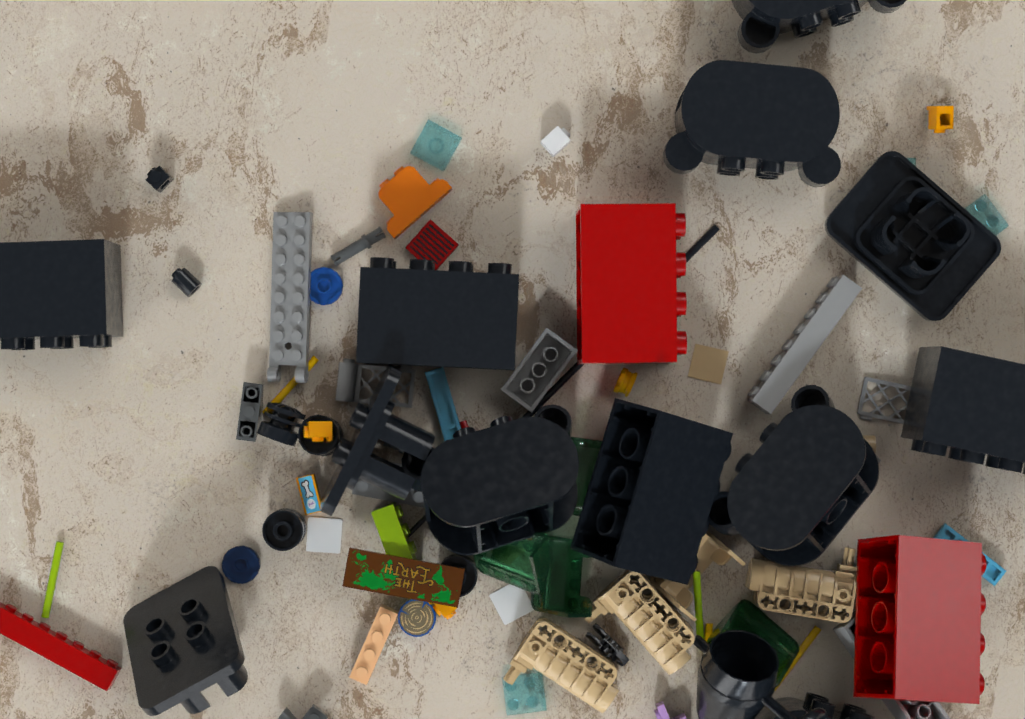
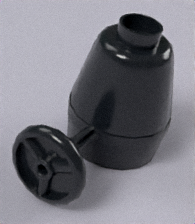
[693,630,828,719]

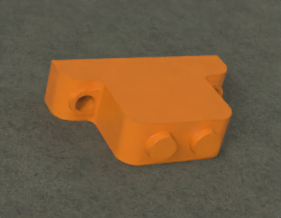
[378,166,453,239]

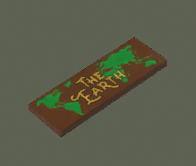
[342,547,465,608]

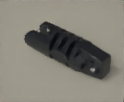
[585,623,629,666]

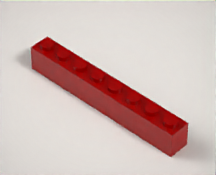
[0,602,122,691]

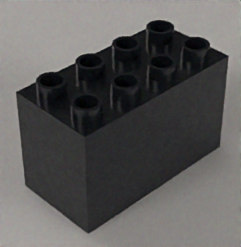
[0,239,123,350]
[356,257,519,370]
[901,346,1025,474]
[570,398,733,585]

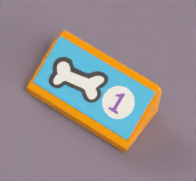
[296,473,321,515]

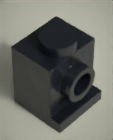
[146,166,174,193]

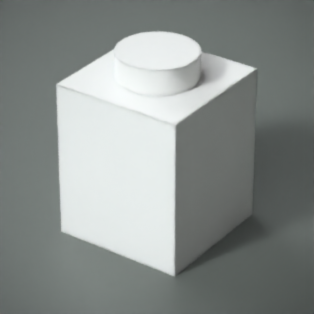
[540,126,571,157]

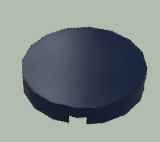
[222,545,261,584]

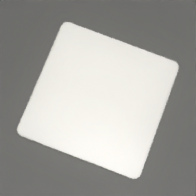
[306,517,343,554]
[489,580,535,625]

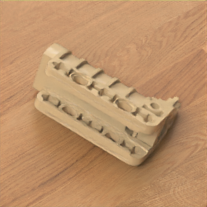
[745,547,857,623]
[582,570,695,675]
[503,617,619,713]

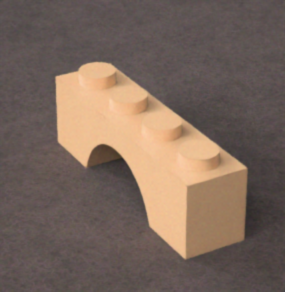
[349,604,399,685]

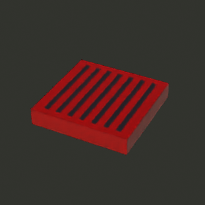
[405,219,459,270]

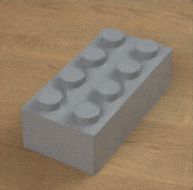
[501,327,578,412]

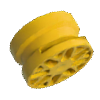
[613,367,638,397]

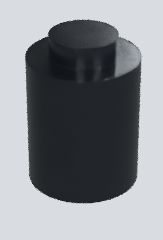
[172,268,202,297]

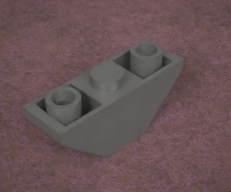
[236,382,263,442]

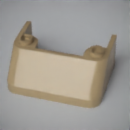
[650,531,746,622]

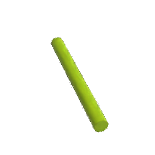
[41,541,64,618]
[693,571,704,639]

